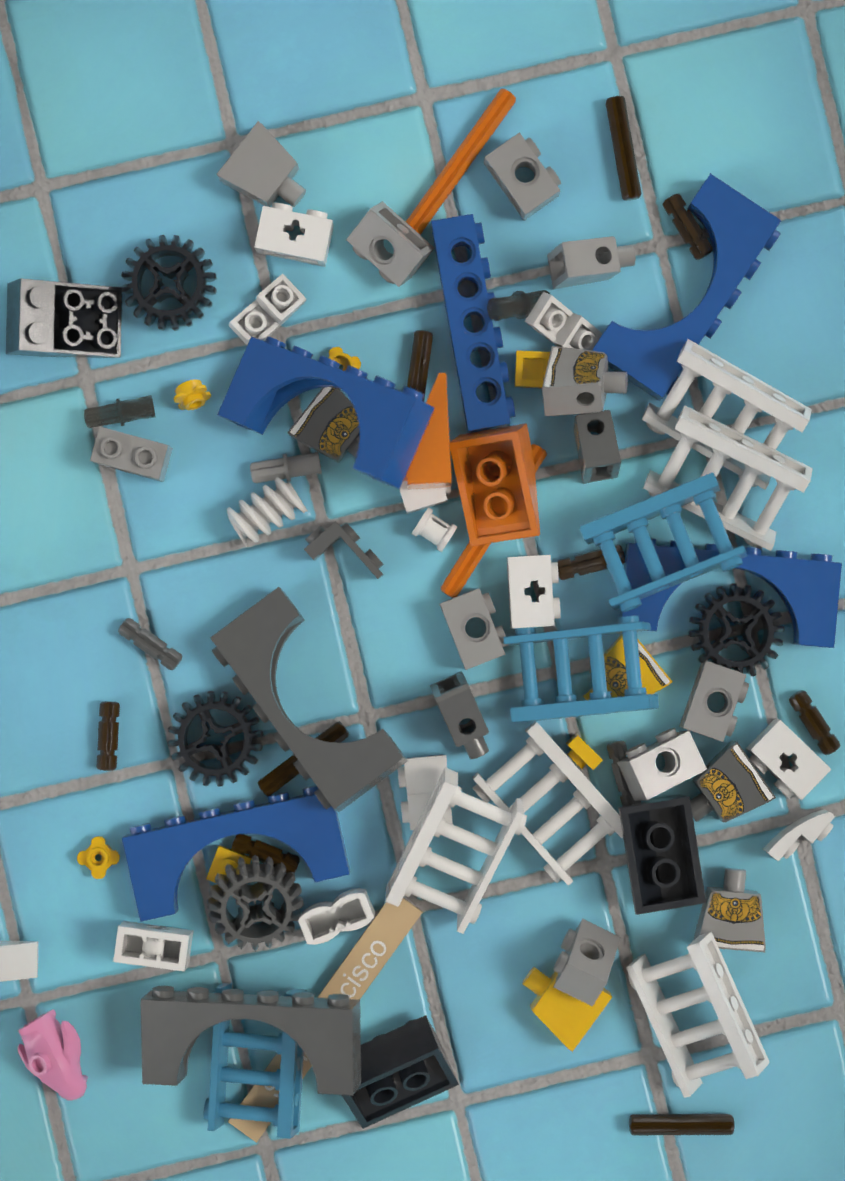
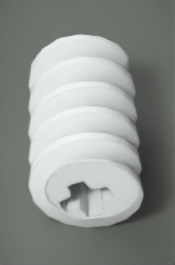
[227,477,307,547]

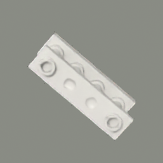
[642,339,812,490]
[643,405,813,551]
[472,721,623,886]
[385,767,527,934]
[626,932,770,1098]

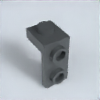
[304,521,384,579]

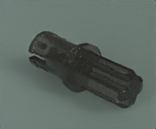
[487,290,550,321]
[84,395,156,428]

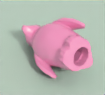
[18,1009,88,1101]

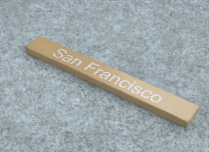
[228,897,423,1143]

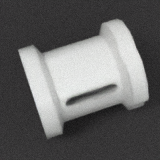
[411,507,457,552]

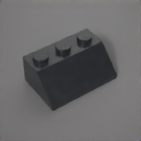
[619,794,706,915]
[342,1015,459,1129]

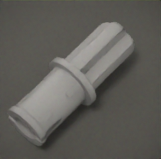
[250,451,322,483]

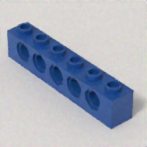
[431,214,516,433]

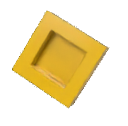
[514,350,550,388]
[566,733,603,770]
[206,845,251,883]

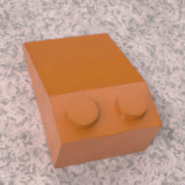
[403,373,452,489]
[450,423,540,546]

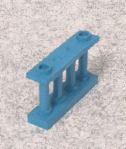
[579,472,748,612]
[503,616,659,722]
[203,983,307,1139]

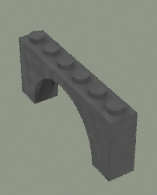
[210,587,408,812]
[141,986,361,1095]

